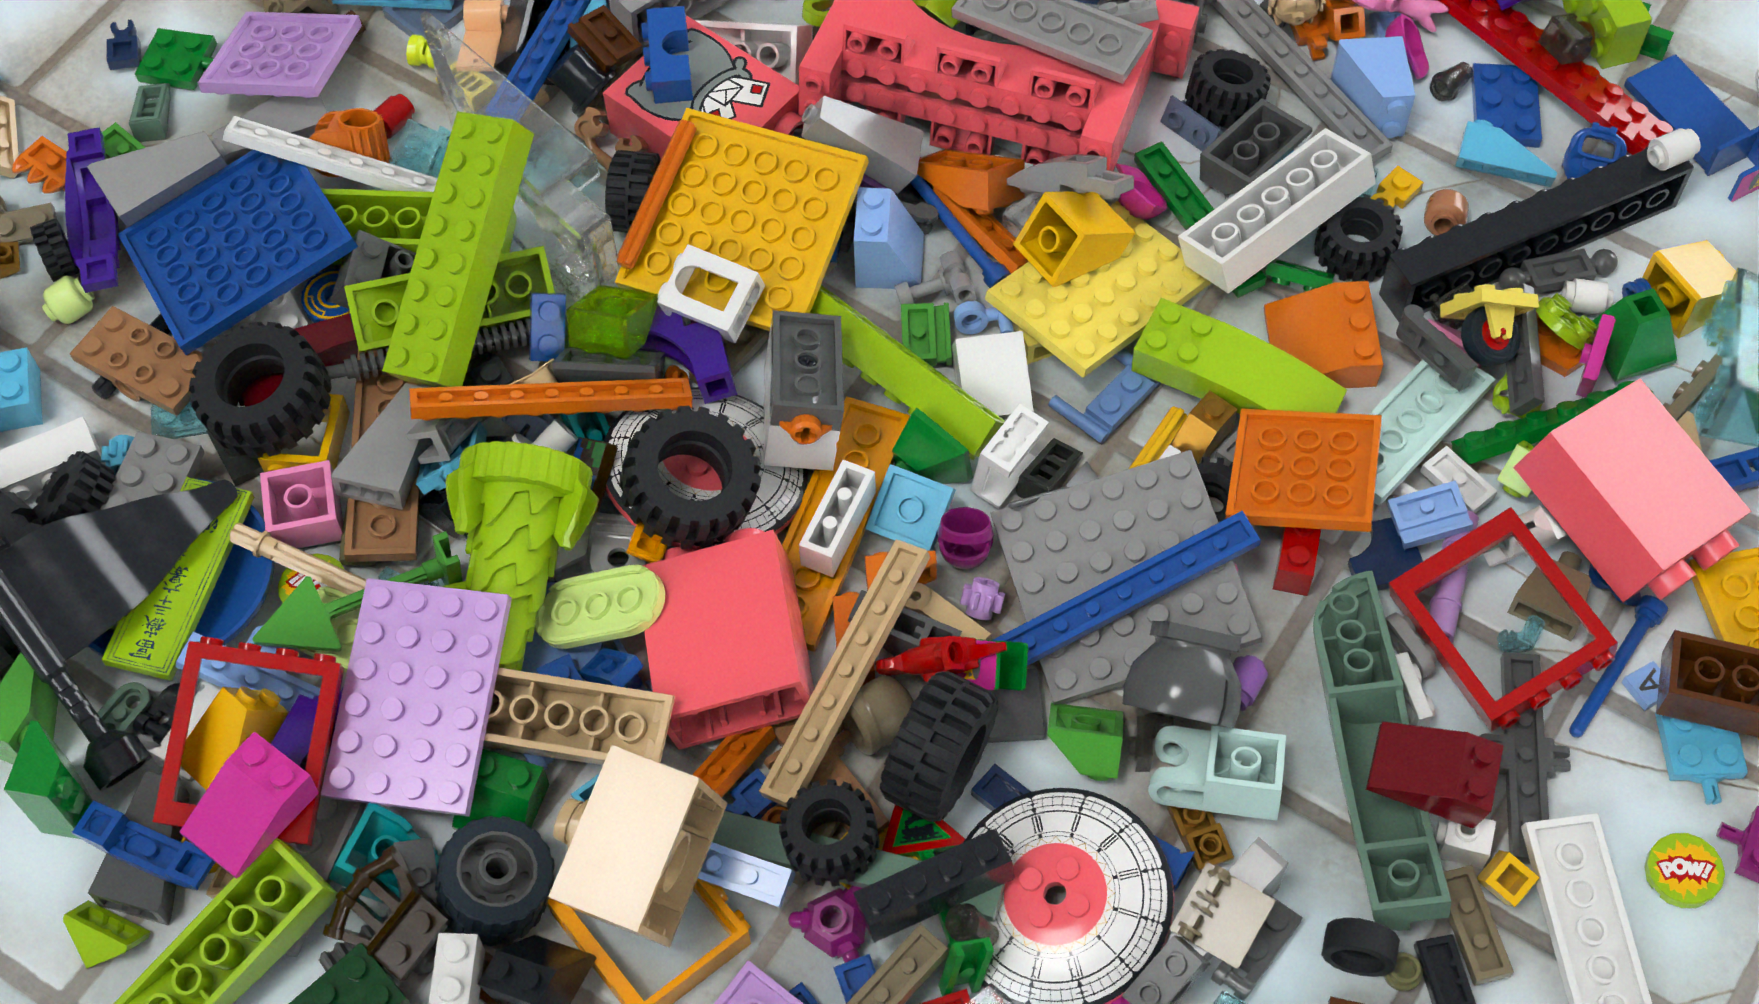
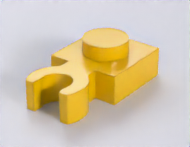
[1371,165,1424,209]

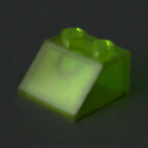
[566,285,658,358]

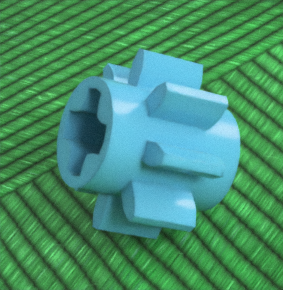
[101,435,134,476]

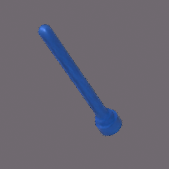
[910,174,1011,289]
[1569,595,1668,738]

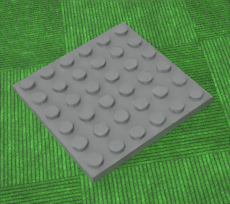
[990,450,1262,704]

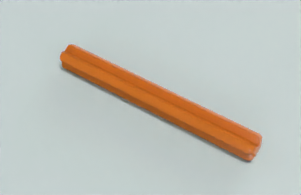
[616,119,697,269]

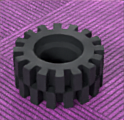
[30,218,79,282]

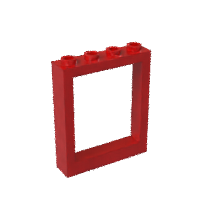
[1389,507,1618,732]
[152,637,345,846]

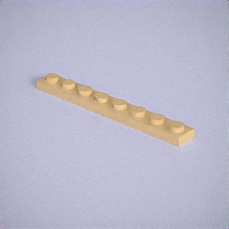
[759,539,930,807]

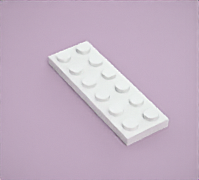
[1521,813,1652,1004]

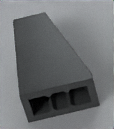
[88,771,190,925]

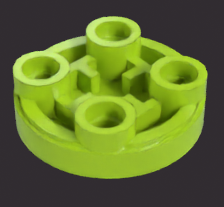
[1536,293,1597,350]

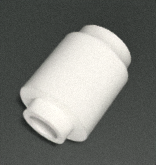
[1647,128,1700,171]
[1562,278,1614,315]

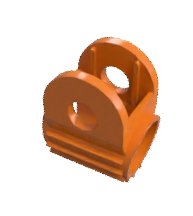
[309,108,392,177]

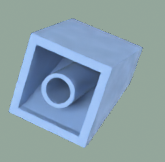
[1330,36,1415,138]
[854,187,924,289]

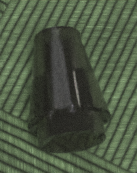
[1430,62,1473,101]
[945,903,999,945]

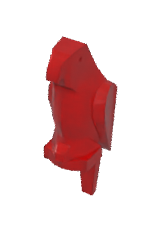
[875,636,1007,682]

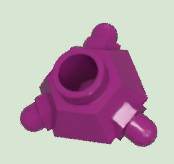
[788,885,866,963]

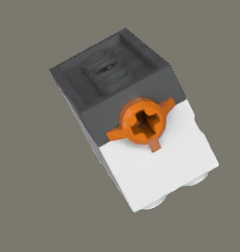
[764,310,844,471]

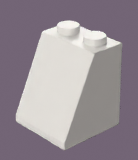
[951,331,1034,420]

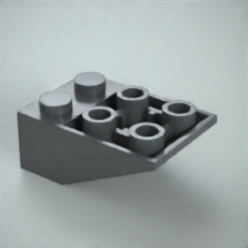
[330,230,416,309]

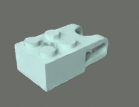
[1148,726,1286,821]

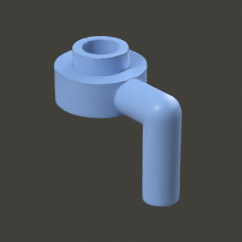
[954,301,1014,334]

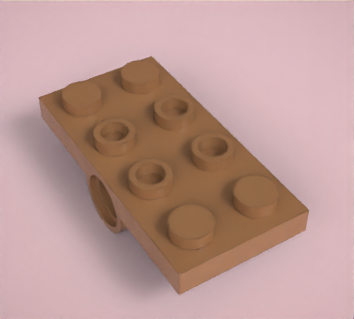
[69,306,203,416]

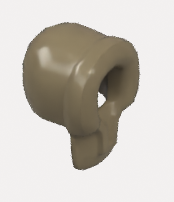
[842,675,914,755]

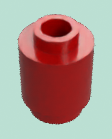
[373,94,415,139]

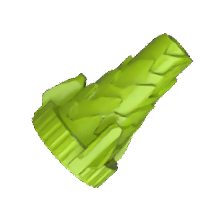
[445,441,599,671]

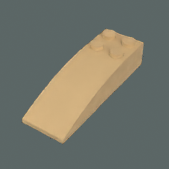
[483,667,675,765]

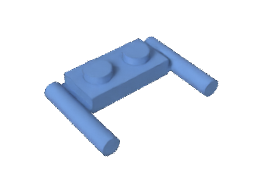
[1048,348,1161,444]

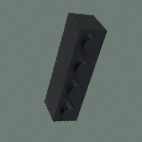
[853,828,1015,943]

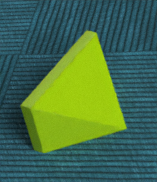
[63,900,151,969]

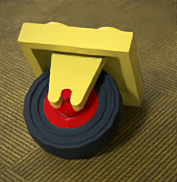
[1440,284,1539,367]

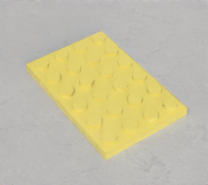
[985,201,1211,378]

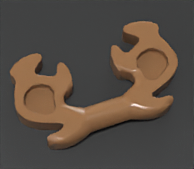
[573,107,649,172]

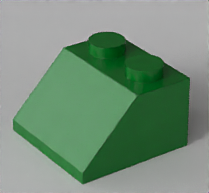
[452,749,550,830]

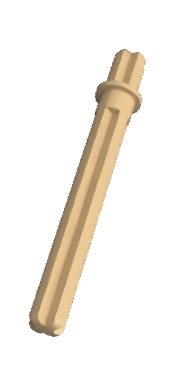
[229,523,366,595]

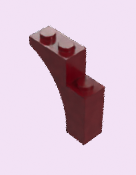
[239,314,358,406]

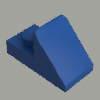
[578,647,644,690]

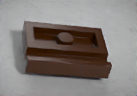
[568,5,642,73]

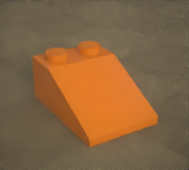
[917,149,1025,214]

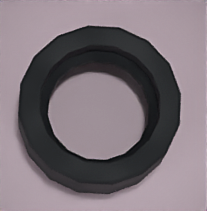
[1321,917,1400,977]

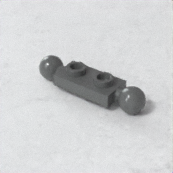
[1499,248,1618,294]

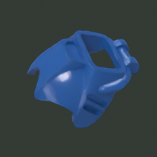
[1561,122,1627,179]

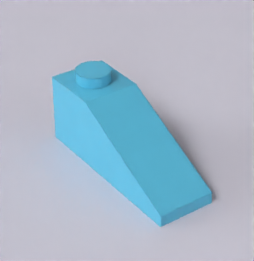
[1455,120,1557,187]

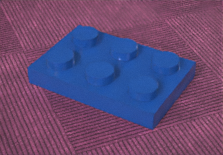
[1471,63,1542,148]

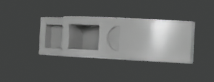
[1007,154,1134,199]

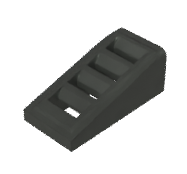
[1016,438,1083,498]

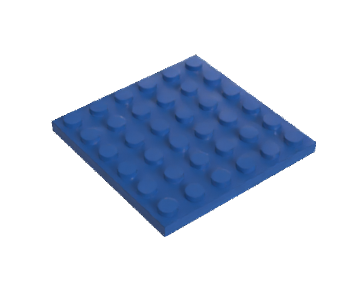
[118,150,358,355]

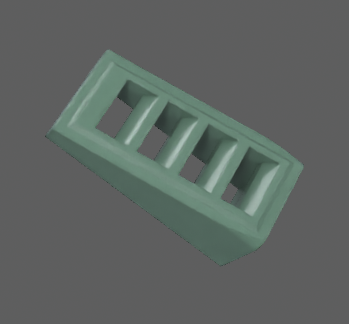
[129,83,171,142]

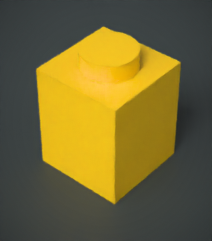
[1477,850,1540,907]

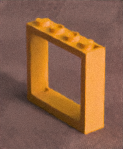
[547,879,751,1004]

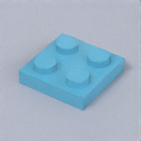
[865,464,956,551]

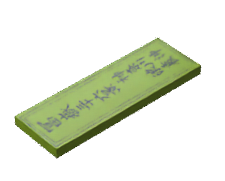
[101,477,255,681]

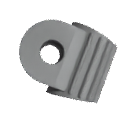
[587,513,650,573]

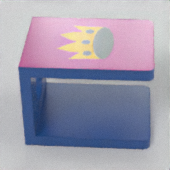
[1704,126,1759,202]

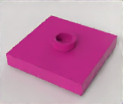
[1576,314,1616,397]

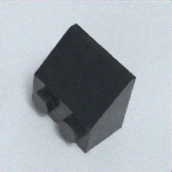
[478,934,596,1004]

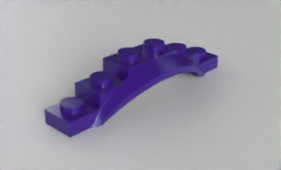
[65,127,121,293]

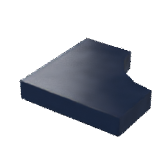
[1347,517,1423,591]

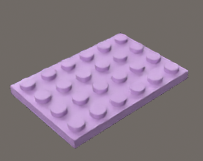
[321,578,512,817]

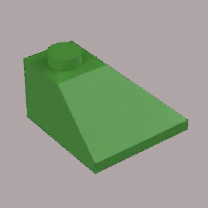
[1047,703,1123,781]

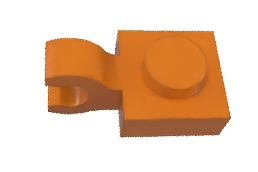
[1289,11,1329,60]

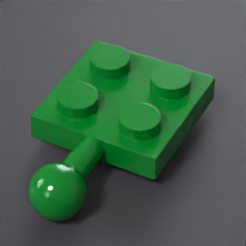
[135,28,217,90]

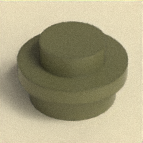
[1384,952,1423,991]

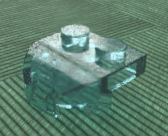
[388,118,451,178]

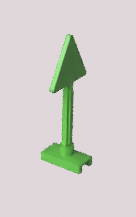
[252,531,463,652]

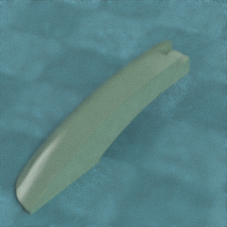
[1313,571,1451,931]

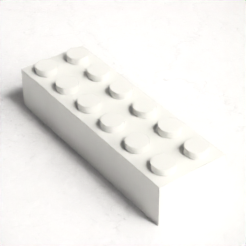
[1178,128,1376,294]

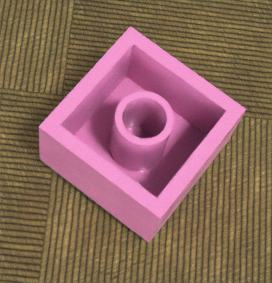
[260,460,343,549]

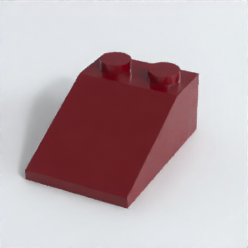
[1366,721,1504,829]

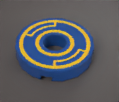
[301,268,351,323]

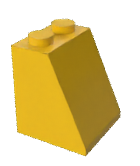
[1013,191,1135,287]
[1642,240,1750,339]
[181,686,289,790]

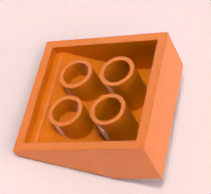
[1263,281,1383,388]

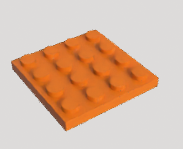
[1226,409,1382,532]

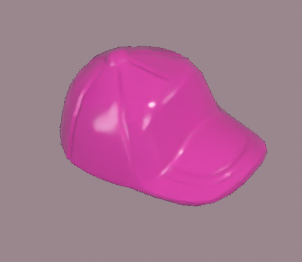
[1385,14,1429,79]
[1116,163,1167,220]

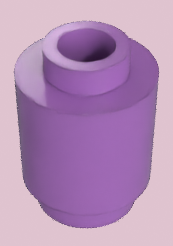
[1233,655,1268,711]

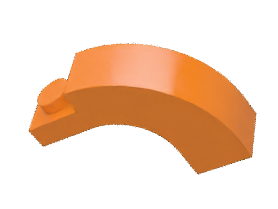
[1321,0,1366,41]

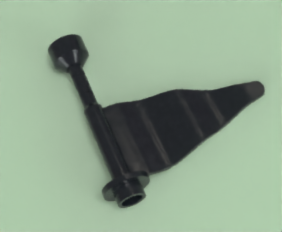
[0,479,238,792]

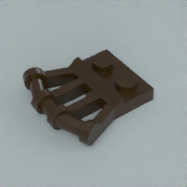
[322,846,453,981]

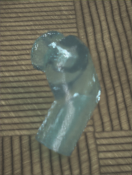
[1497,615,1545,653]

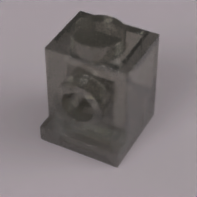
[1538,13,1594,65]

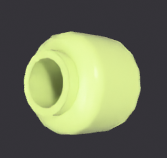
[42,276,95,324]

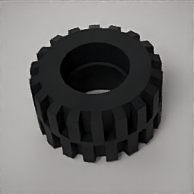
[1185,49,1271,129]
[605,150,661,232]
[1314,194,1403,282]
[779,779,880,887]

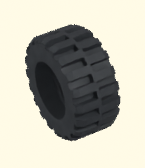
[189,322,332,458]
[619,406,761,549]
[880,671,999,822]

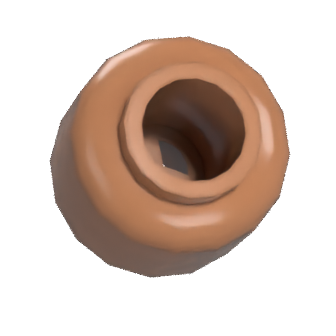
[1424,189,1469,236]

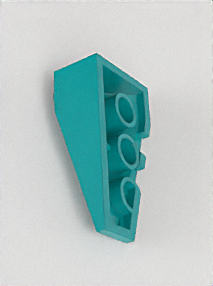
[329,802,451,929]

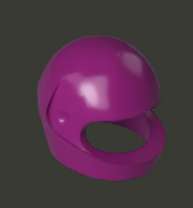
[937,507,994,569]

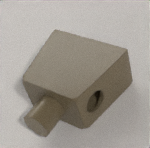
[1507,551,1591,641]

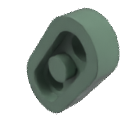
[97,682,153,732]

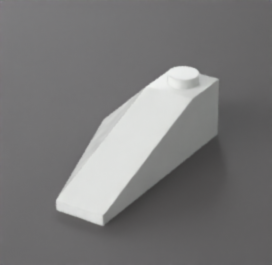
[695,20,812,86]

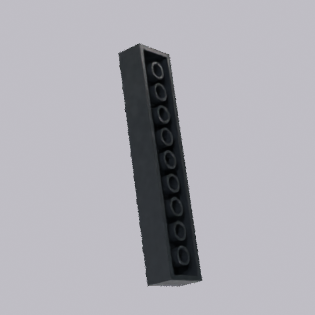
[1379,147,1694,323]

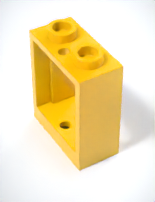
[258,394,350,472]

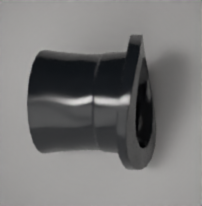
[546,44,617,116]

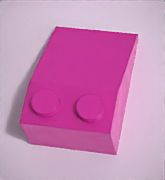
[180,731,319,879]

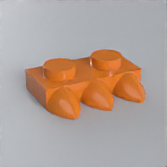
[12,136,67,194]

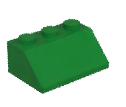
[4,720,93,840]

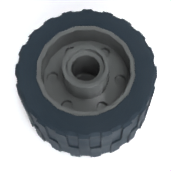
[435,816,555,946]

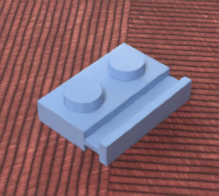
[1387,480,1473,550]

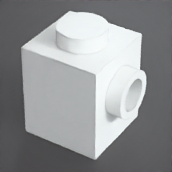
[1434,818,1496,869]

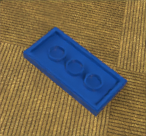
[1624,54,1750,170]

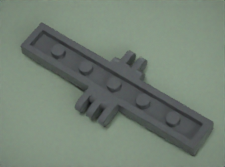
[1480,652,1571,863]

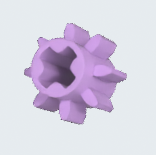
[960,577,1005,620]

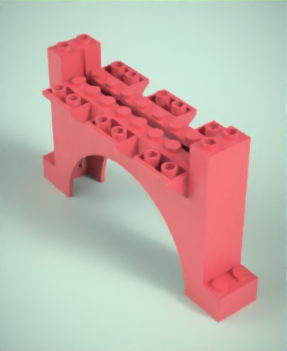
[799,0,1200,171]

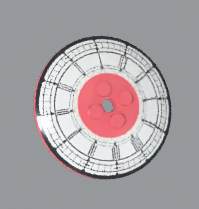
[604,387,808,551]
[955,788,1175,1004]

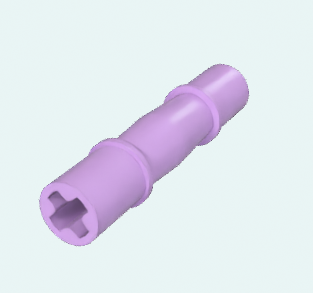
[1429,510,1479,643]

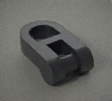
[133,683,196,745]

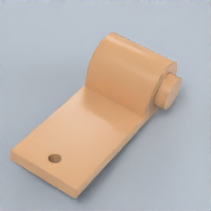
[456,0,509,74]

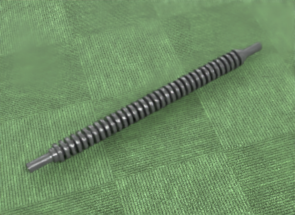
[326,295,659,381]

